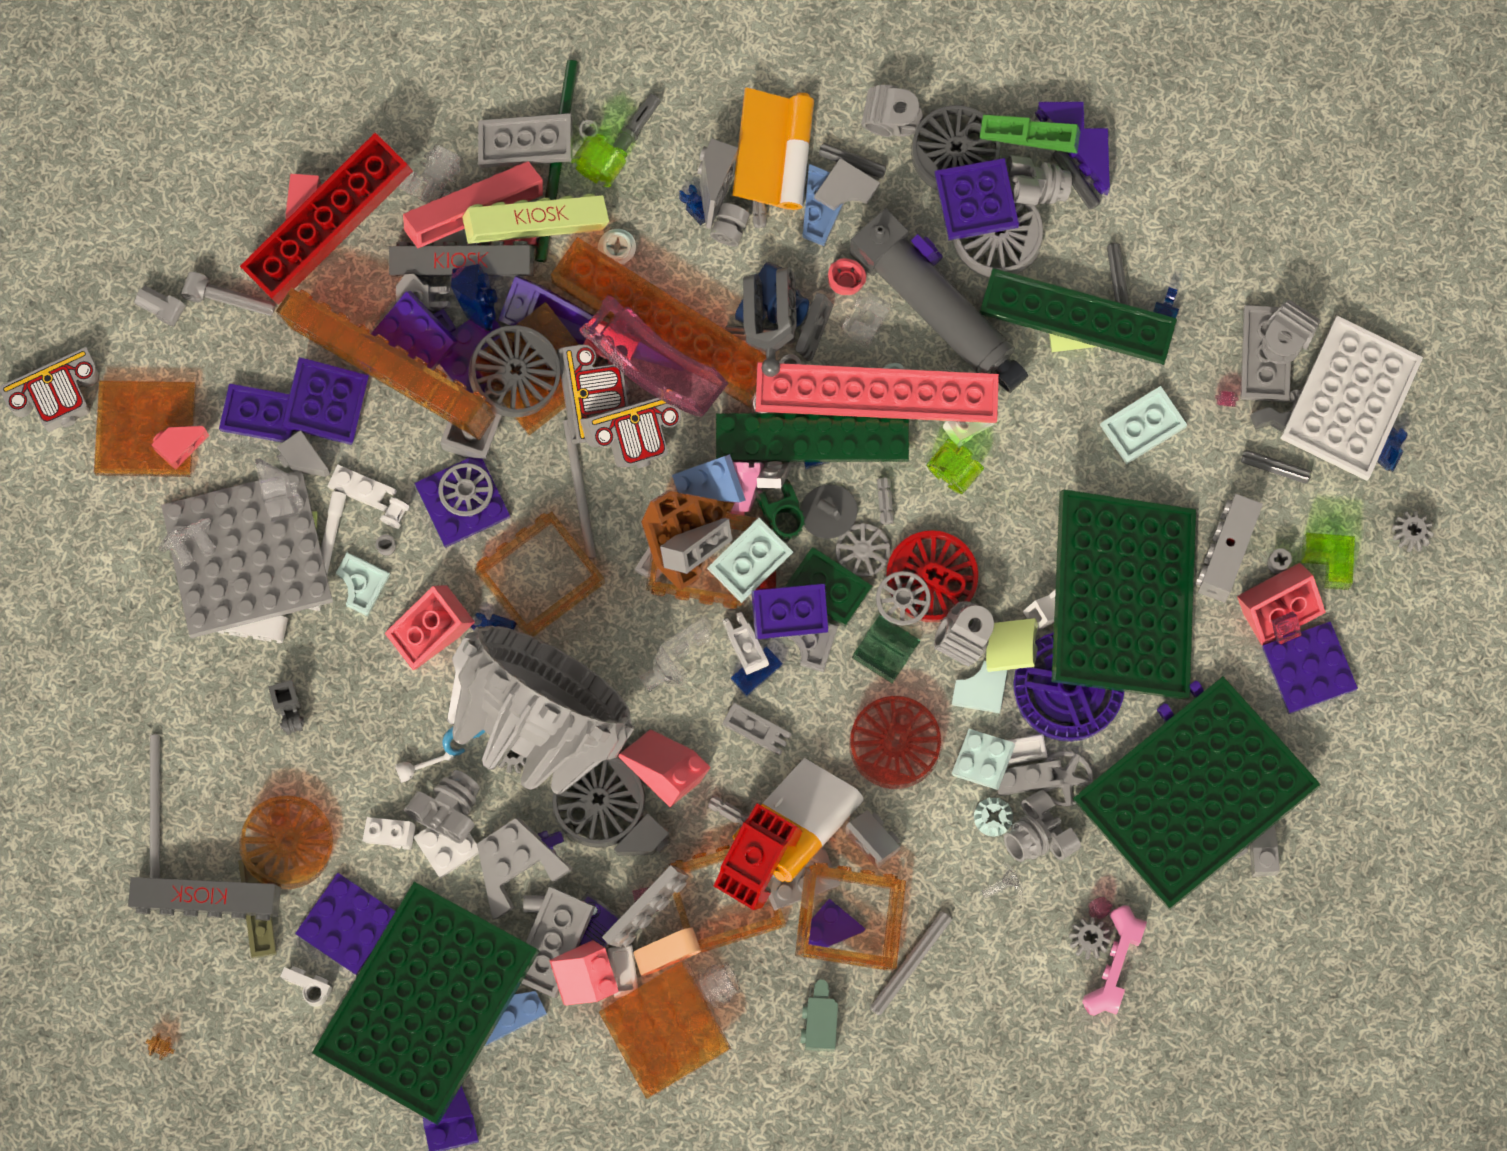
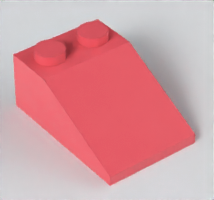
[385,585,475,670]
[618,729,711,807]

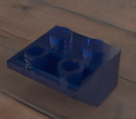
[451,264,497,331]

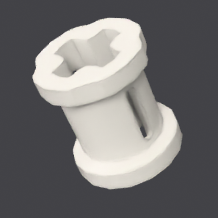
[380,497,409,529]

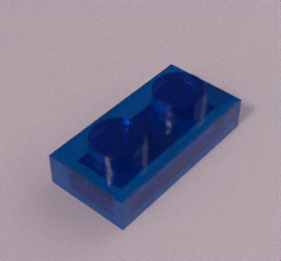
[730,646,783,698]

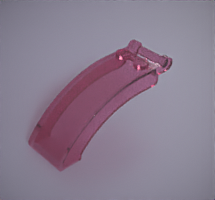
[580,296,729,417]

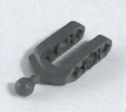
[743,267,796,377]

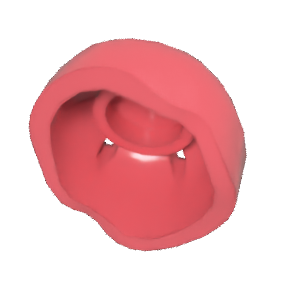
[828,258,866,295]

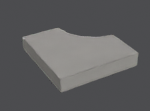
[814,158,880,211]
[786,623,838,673]

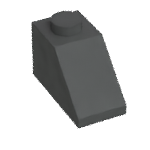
[614,814,670,856]

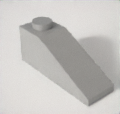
[660,518,732,574]
[1249,825,1280,877]

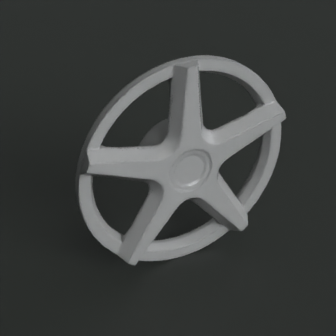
[1041,751,1093,806]

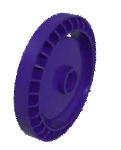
[1013,632,1124,742]

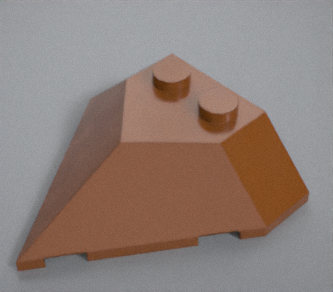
[641,491,735,590]

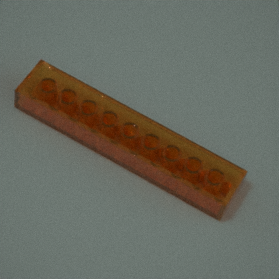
[551,237,766,409]
[276,288,496,440]

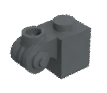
[268,680,305,735]

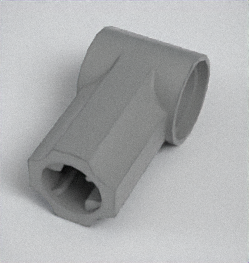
[134,285,186,327]

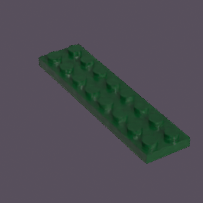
[980,268,1177,365]
[716,413,909,462]

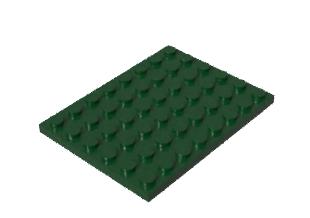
[1052,489,1196,700]
[1073,676,1321,911]
[312,882,540,1125]

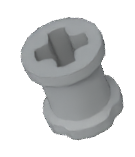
[1267,548,1292,575]

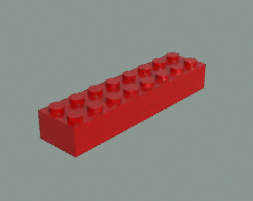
[240,132,413,305]

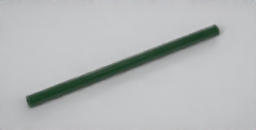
[535,60,578,263]

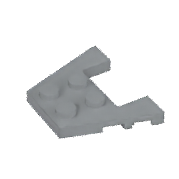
[477,818,573,919]

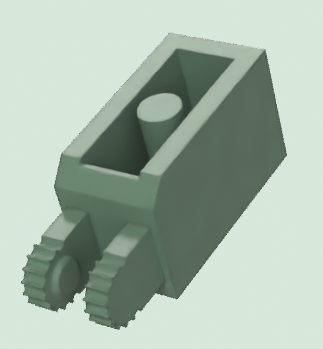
[800,979,838,1052]

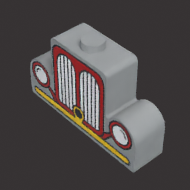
[557,345,629,445]
[0,347,99,432]
[580,393,681,468]

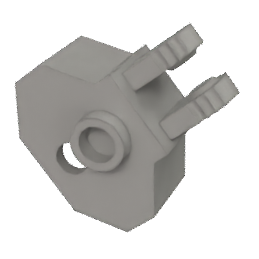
[396,274,450,312]

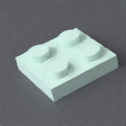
[952,729,1015,790]

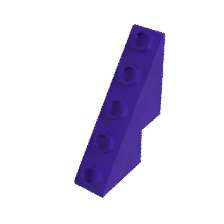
[1035,102,1110,195]

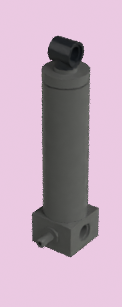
[850,208,1028,393]

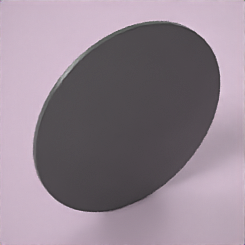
[800,484,858,539]

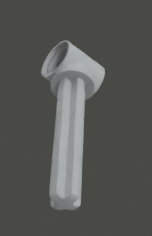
[181,272,275,316]

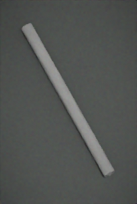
[563,419,596,560]
[150,734,160,878]

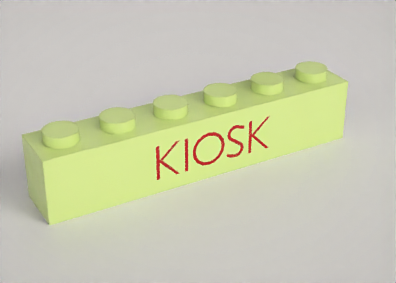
[462,194,609,244]

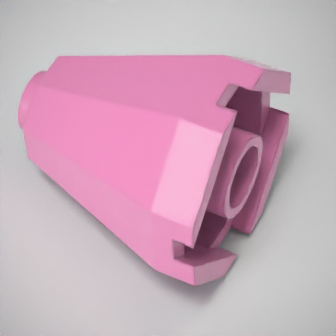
[724,462,764,516]

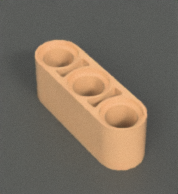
[633,927,701,976]

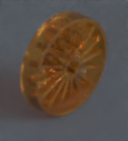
[239,795,333,889]

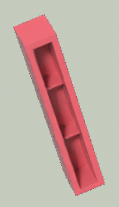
[403,161,543,248]

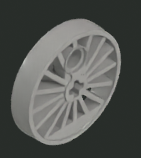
[953,203,1043,277]

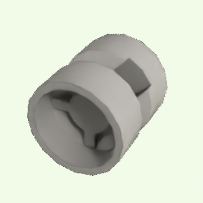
[710,203,750,247]

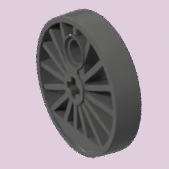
[911,105,1001,191]
[469,326,560,417]
[552,757,646,848]

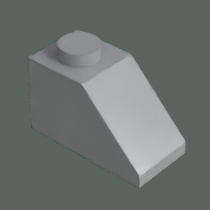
[277,431,330,477]

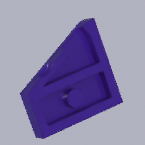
[797,899,866,953]

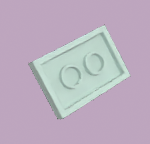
[1100,386,1187,464]
[707,518,793,603]

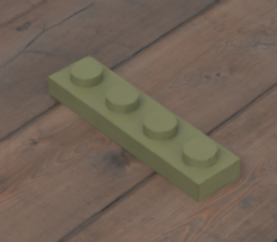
[238,857,277,959]

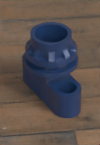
[735,262,809,327]

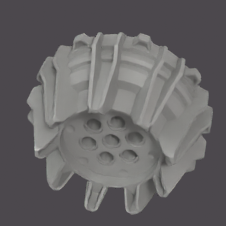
[447,626,635,795]

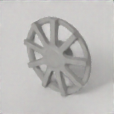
[439,463,493,517]
[836,523,890,577]
[876,571,931,626]

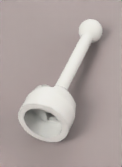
[395,752,454,783]

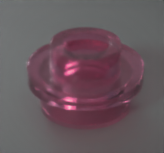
[1215,391,1239,407]
[1088,897,1112,919]

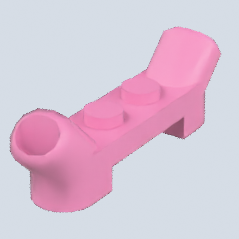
[1082,905,1147,1016]

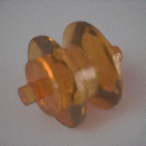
[145,1033,175,1060]

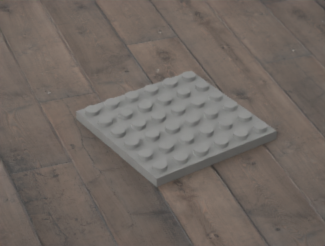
[161,470,333,638]

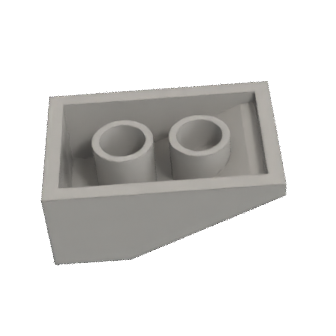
[697,139,738,229]

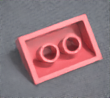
[1237,563,1326,646]

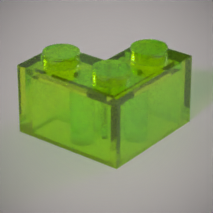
[1301,532,1355,590]

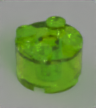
[571,133,627,188]
[926,438,985,495]

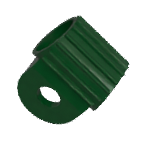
[755,479,806,543]

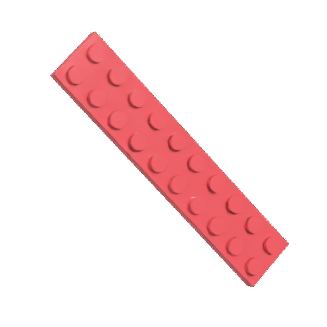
[755,362,999,423]

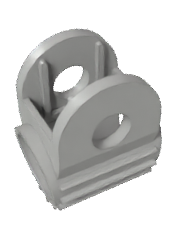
[861,85,923,137]
[1262,299,1321,364]
[934,601,994,667]

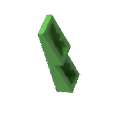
[980,115,1080,153]

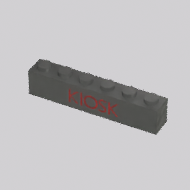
[389,241,534,277]
[128,877,281,921]

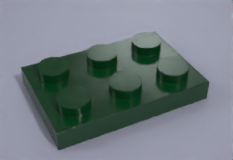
[785,547,873,627]

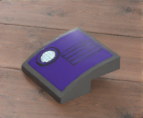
[579,892,621,949]

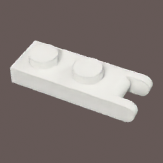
[327,465,397,512]

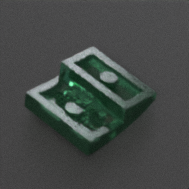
[852,615,921,684]

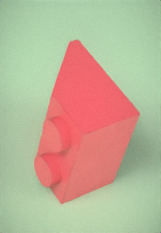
[549,940,619,1005]

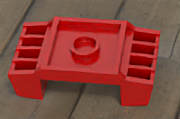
[713,803,803,910]

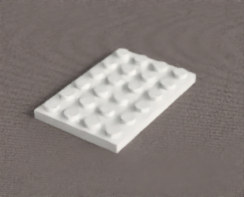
[1280,316,1423,481]

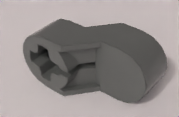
[1250,407,1293,432]

